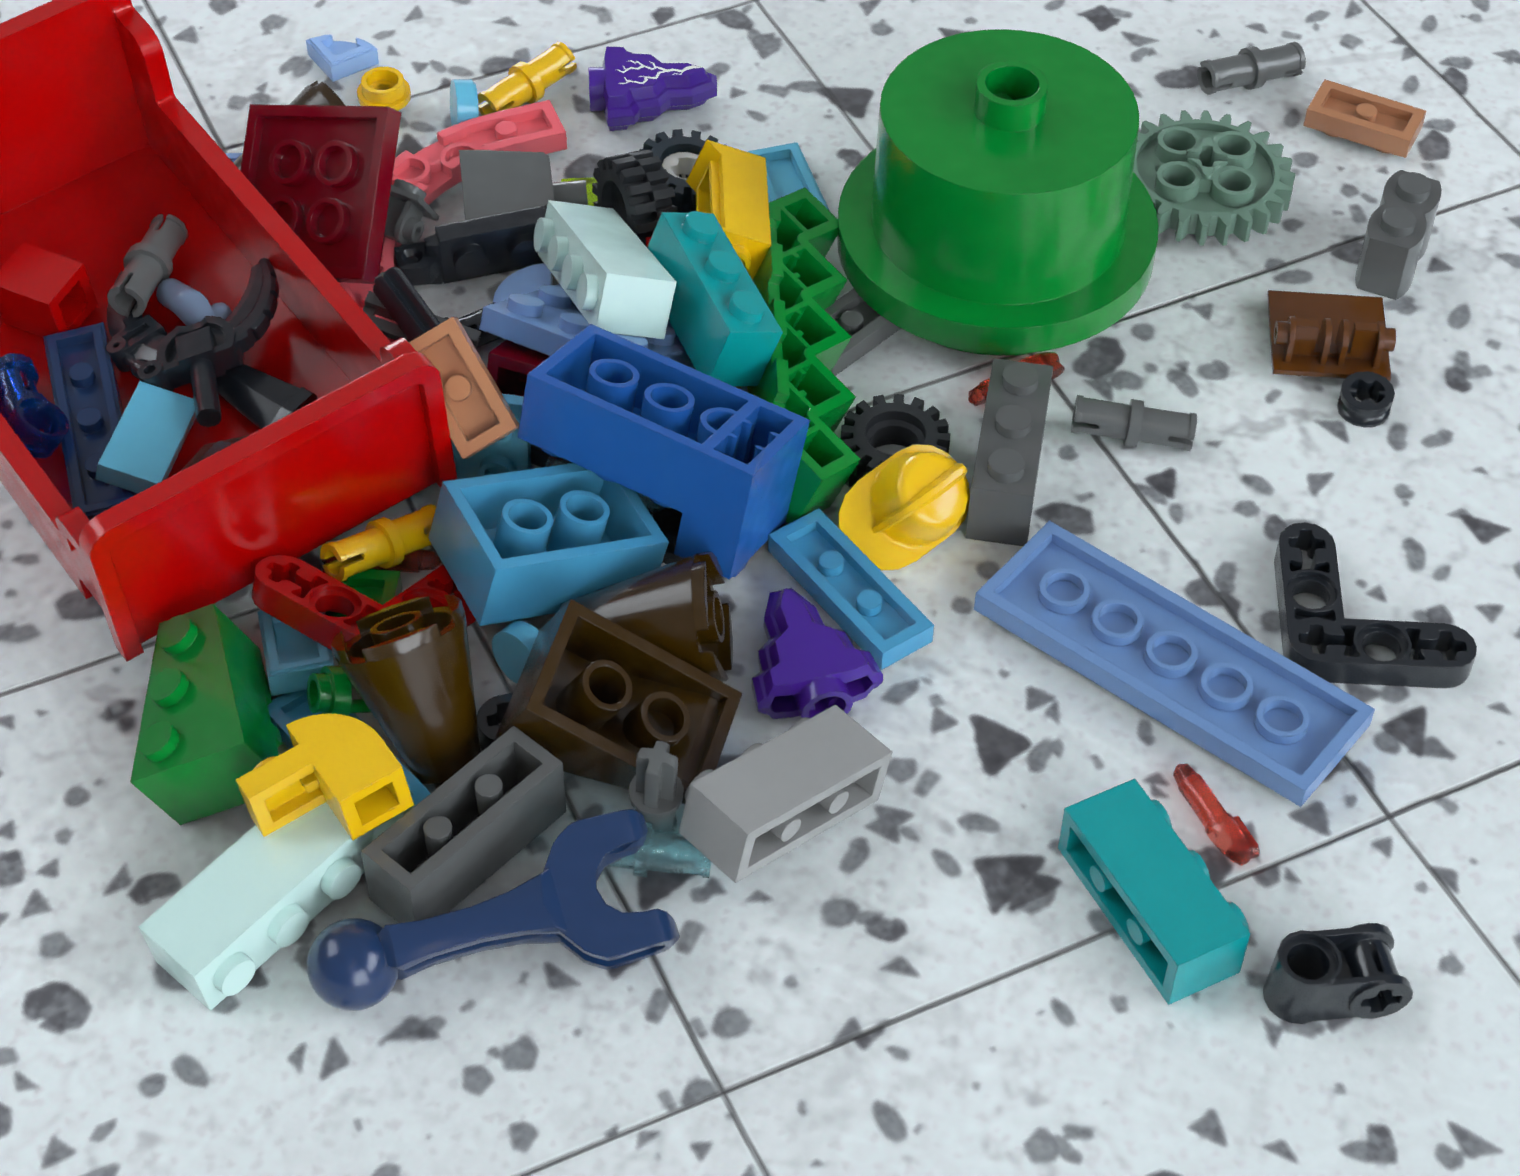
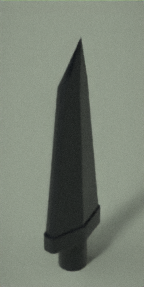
[216,363,318,429]

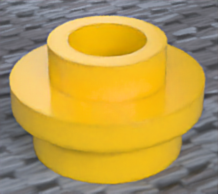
[357,67,411,111]

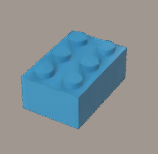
[428,463,669,626]

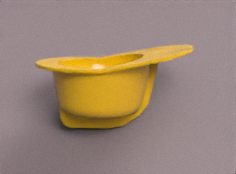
[838,445,970,570]

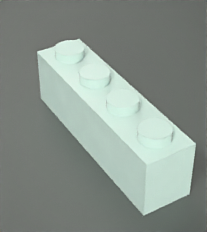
[534,200,676,339]
[138,802,414,1011]

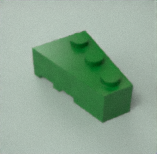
[130,604,283,825]

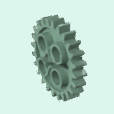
[1133,110,1295,246]

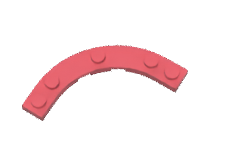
[339,100,567,342]

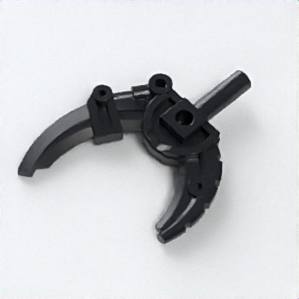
[106,258,279,427]

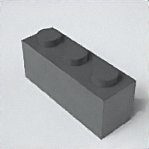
[966,358,1053,546]
[361,726,566,923]

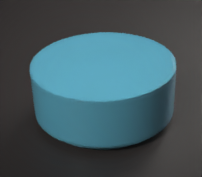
[450,79,479,126]
[492,621,539,684]

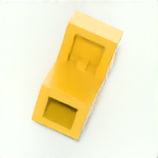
[236,714,414,840]

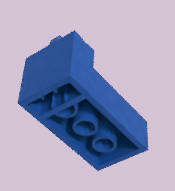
[517,324,810,580]

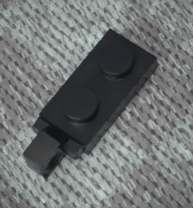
[394,206,547,286]

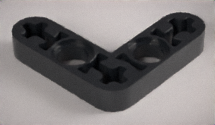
[1274,522,1477,688]

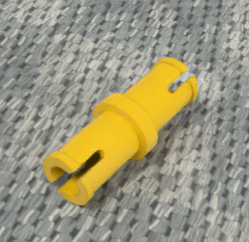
[478,41,577,116]
[320,504,436,582]

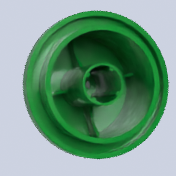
[837,29,1158,356]

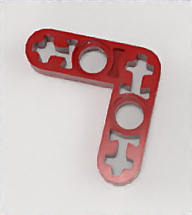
[251,555,476,650]

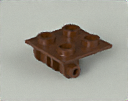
[1267,290,1396,381]

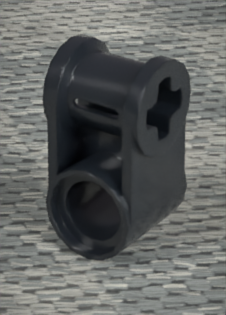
[1263,923,1413,1024]

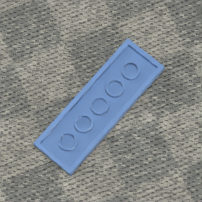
[974,520,1375,807]

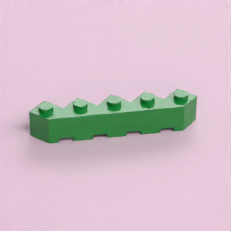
[747,187,861,524]

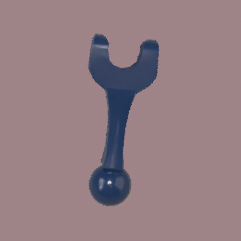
[307,809,680,1011]

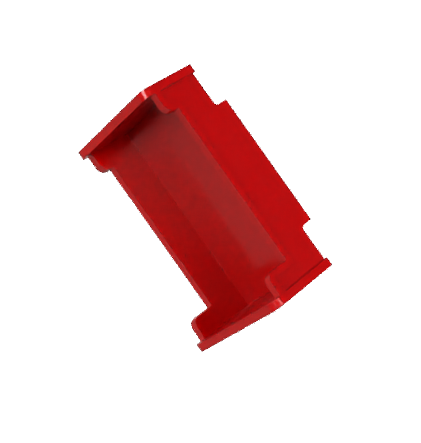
[0,0,457,662]

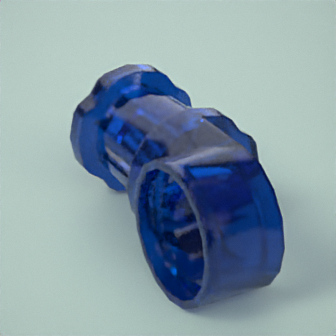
[0,353,70,458]

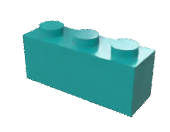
[647,211,783,387]
[1058,778,1251,1005]

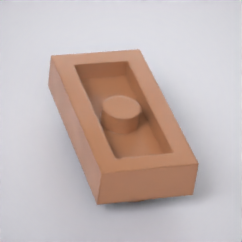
[1303,79,1426,158]
[409,317,519,459]

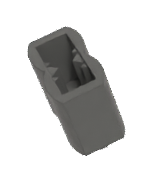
[1355,170,1442,300]

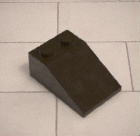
[495,599,743,805]

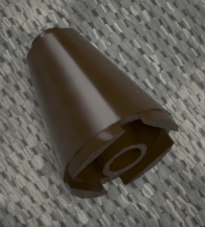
[559,551,733,682]
[330,595,481,789]

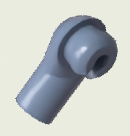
[156,278,232,326]

